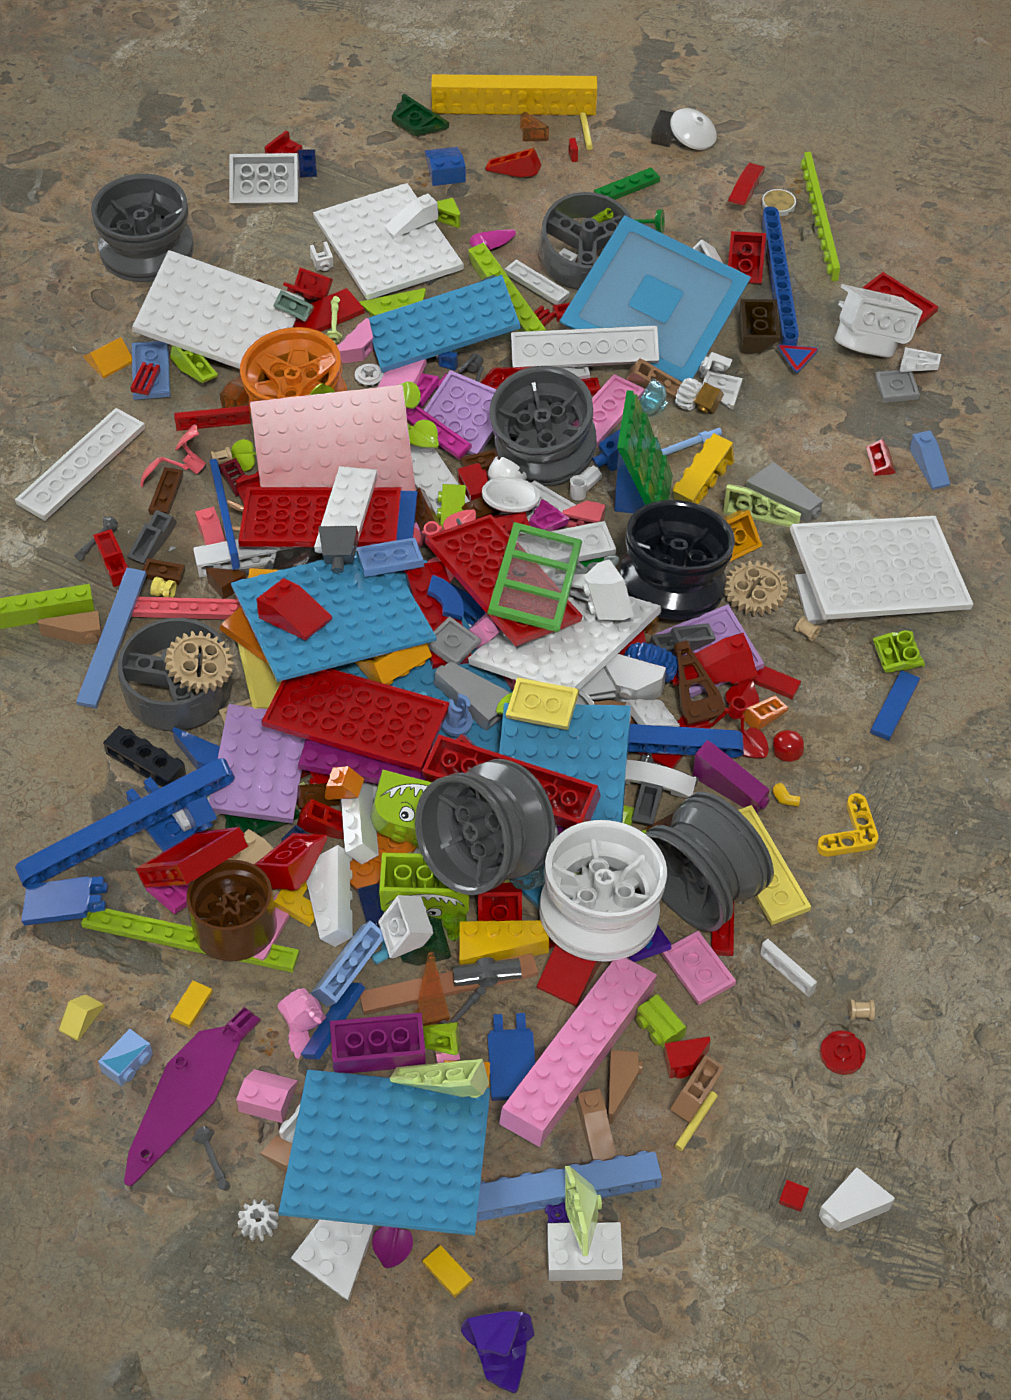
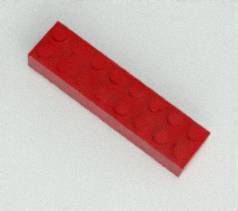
[422,734,601,828]

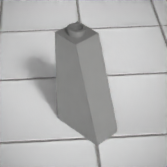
[746,462,823,523]
[434,661,511,731]

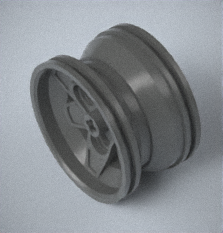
[91,174,194,282]
[490,366,597,486]
[415,759,555,895]
[644,792,774,932]

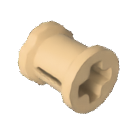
[210,447,233,465]
[795,616,821,642]
[849,999,875,1020]

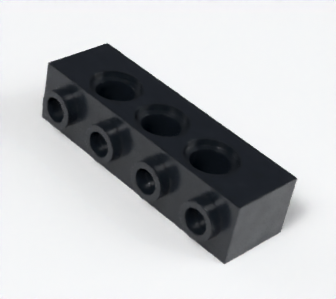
[103,726,186,787]

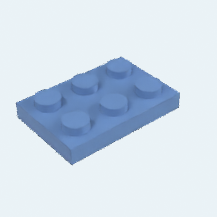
[356,538,424,577]

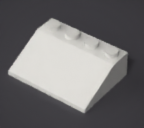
[229,153,299,204]

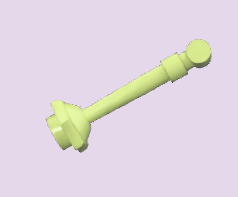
[326,296,342,343]

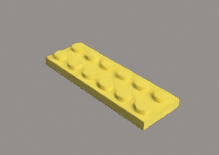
[738,805,811,926]

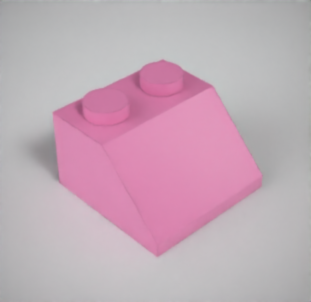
[236,1069,298,1123]

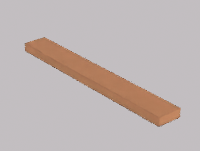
[360,953,538,1015]

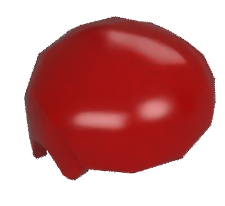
[773,730,804,762]

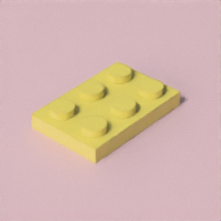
[506,677,579,730]

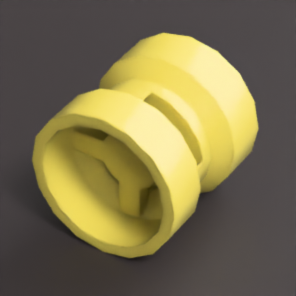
[150,577,177,598]

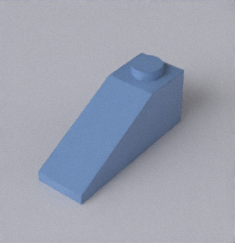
[910,431,950,490]

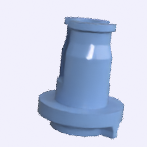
[441,694,473,737]

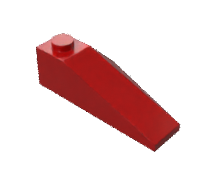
[671,633,758,686]

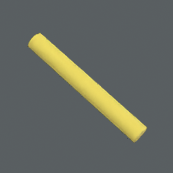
[580,112,593,150]
[675,1091,718,1151]

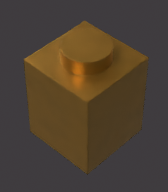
[694,382,724,414]

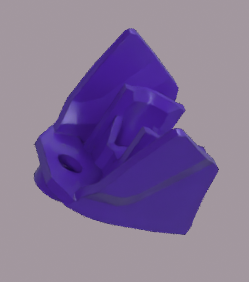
[461,1311,535,1393]

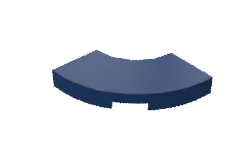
[427,575,464,620]

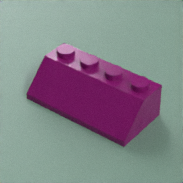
[330,1013,426,1074]

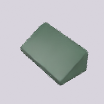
[273,290,314,322]

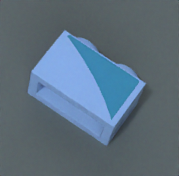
[98,1029,153,1087]

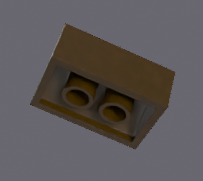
[739,299,780,353]

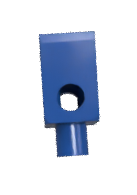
[592,429,620,471]

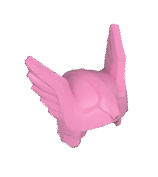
[277,988,326,1059]

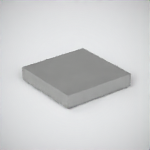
[875,370,920,403]
[427,616,481,665]

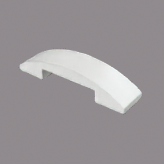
[626,760,696,798]

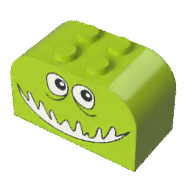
[370,770,432,847]
[380,853,470,919]

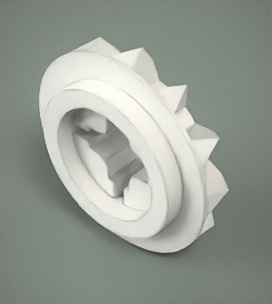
[355,364,384,387]

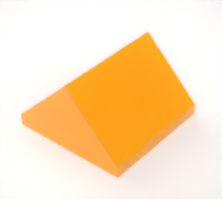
[84,337,132,379]

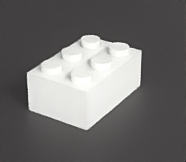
[547,1222,623,1281]

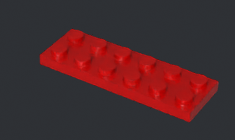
[404,561,472,668]

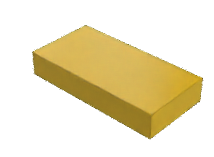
[170,981,213,1029]
[422,1245,473,1298]

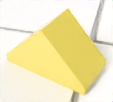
[59,994,105,1041]

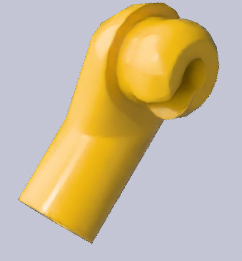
[773,783,800,807]

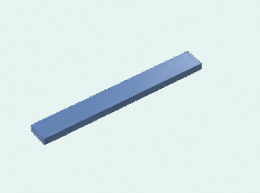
[76,568,147,709]

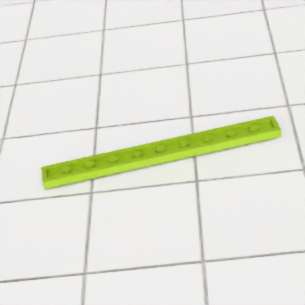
[800,152,840,281]
[81,908,300,973]

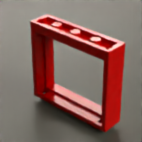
[135,827,249,888]

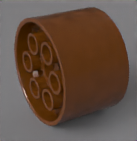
[186,860,277,961]

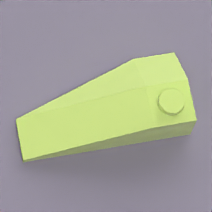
[723,484,801,527]
[390,1059,489,1098]
[565,1166,602,1256]

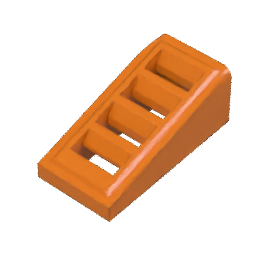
[744,695,789,730]

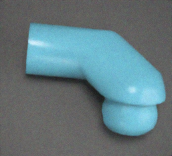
[371,939,390,965]

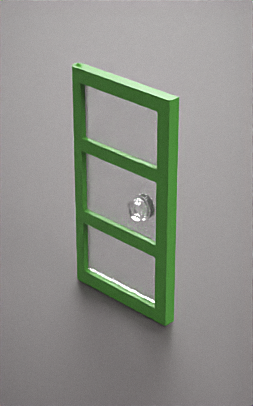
[487,522,582,632]

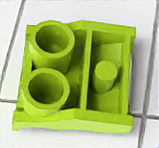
[873,630,925,673]

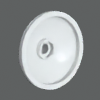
[670,108,717,150]
[482,477,540,513]

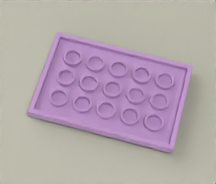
[209,704,306,823]

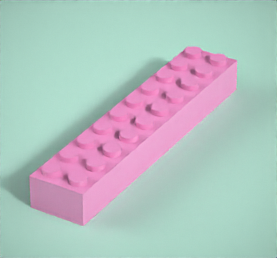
[499,958,657,1147]

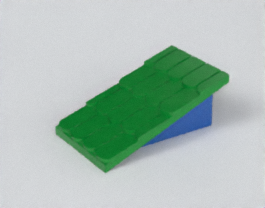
[615,390,673,514]

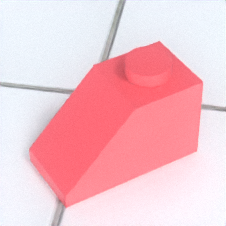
[562,501,605,528]
[195,506,225,545]

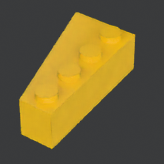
[673,433,735,504]
[459,920,549,965]

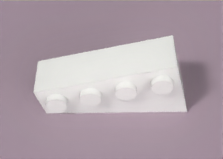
[306,845,353,947]

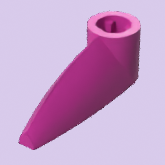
[469,229,516,250]

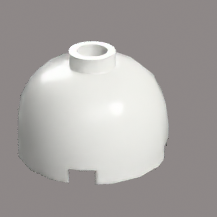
[488,456,527,480]

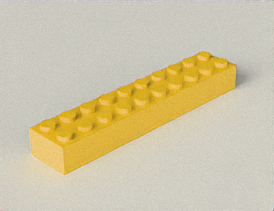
[431,74,597,115]

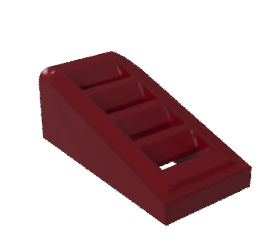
[219,458,245,497]

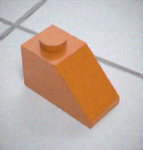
[324,766,364,800]

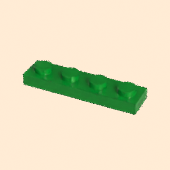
[594,167,660,200]

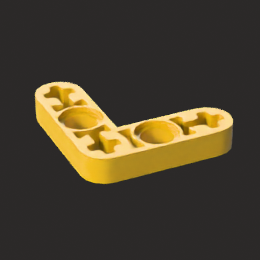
[817,793,879,857]

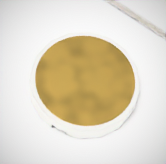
[762,189,796,216]

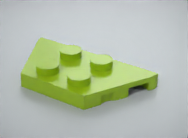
[359,288,426,317]

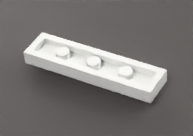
[505,260,570,305]

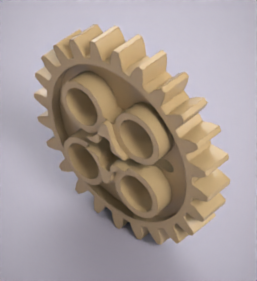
[724,561,788,616]
[165,631,234,694]

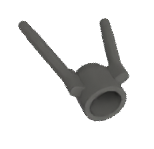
[457,353,484,382]

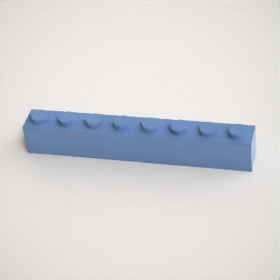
[476,1151,662,1222]

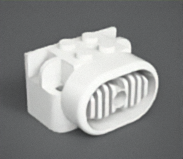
[835,284,922,358]

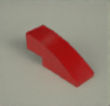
[93,529,128,587]

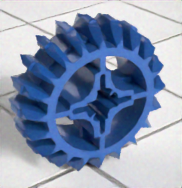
[624,642,677,683]

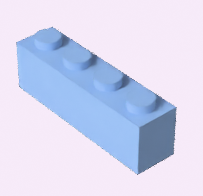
[311,921,384,1007]

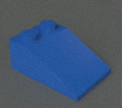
[425,147,466,186]

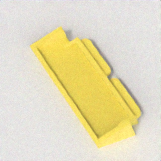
[238,643,282,709]

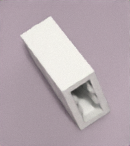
[819,1167,895,1232]

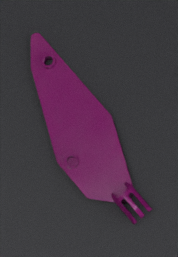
[124,1007,261,1186]

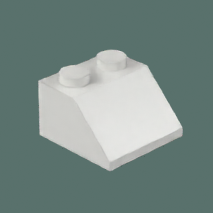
[378,895,433,958]

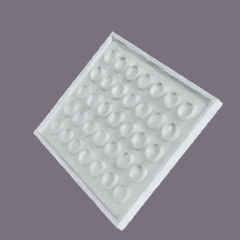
[313,183,464,300]
[132,250,304,369]
[790,516,973,620]
[468,594,661,690]

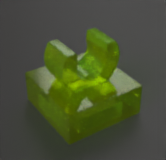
[442,911,467,942]

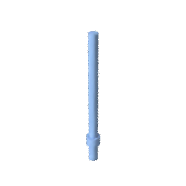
[662,428,722,455]

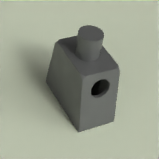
[319,526,359,573]

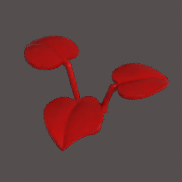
[677,679,769,758]

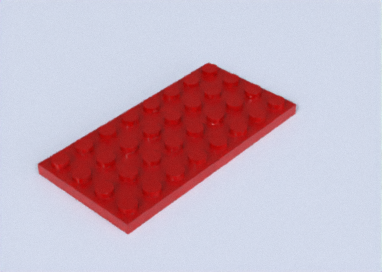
[238,487,401,547]
[425,514,583,646]
[261,668,449,772]

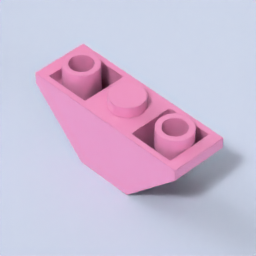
[337,318,374,364]

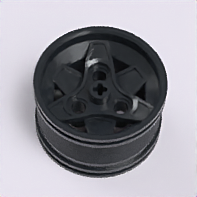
[619,500,735,620]

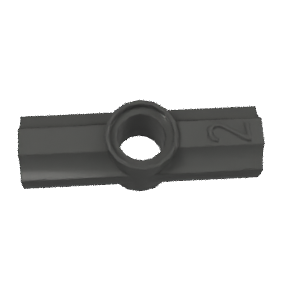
[452,957,522,987]

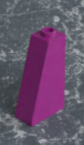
[693,740,770,813]

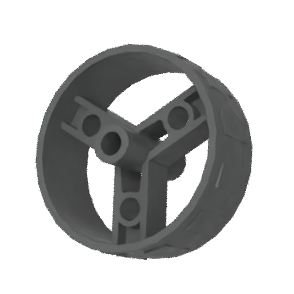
[539,192,632,290]
[118,618,232,730]

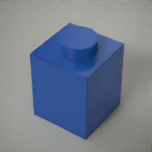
[183,796,217,832]

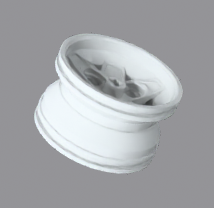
[539,820,667,961]

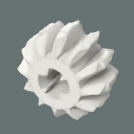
[675,378,703,411]
[238,1199,279,1242]

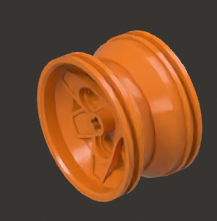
[240,327,347,418]

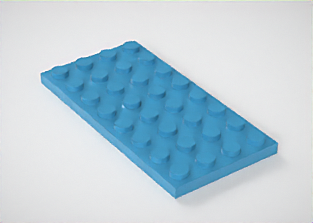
[367,275,521,373]

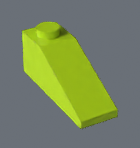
[170,345,218,383]

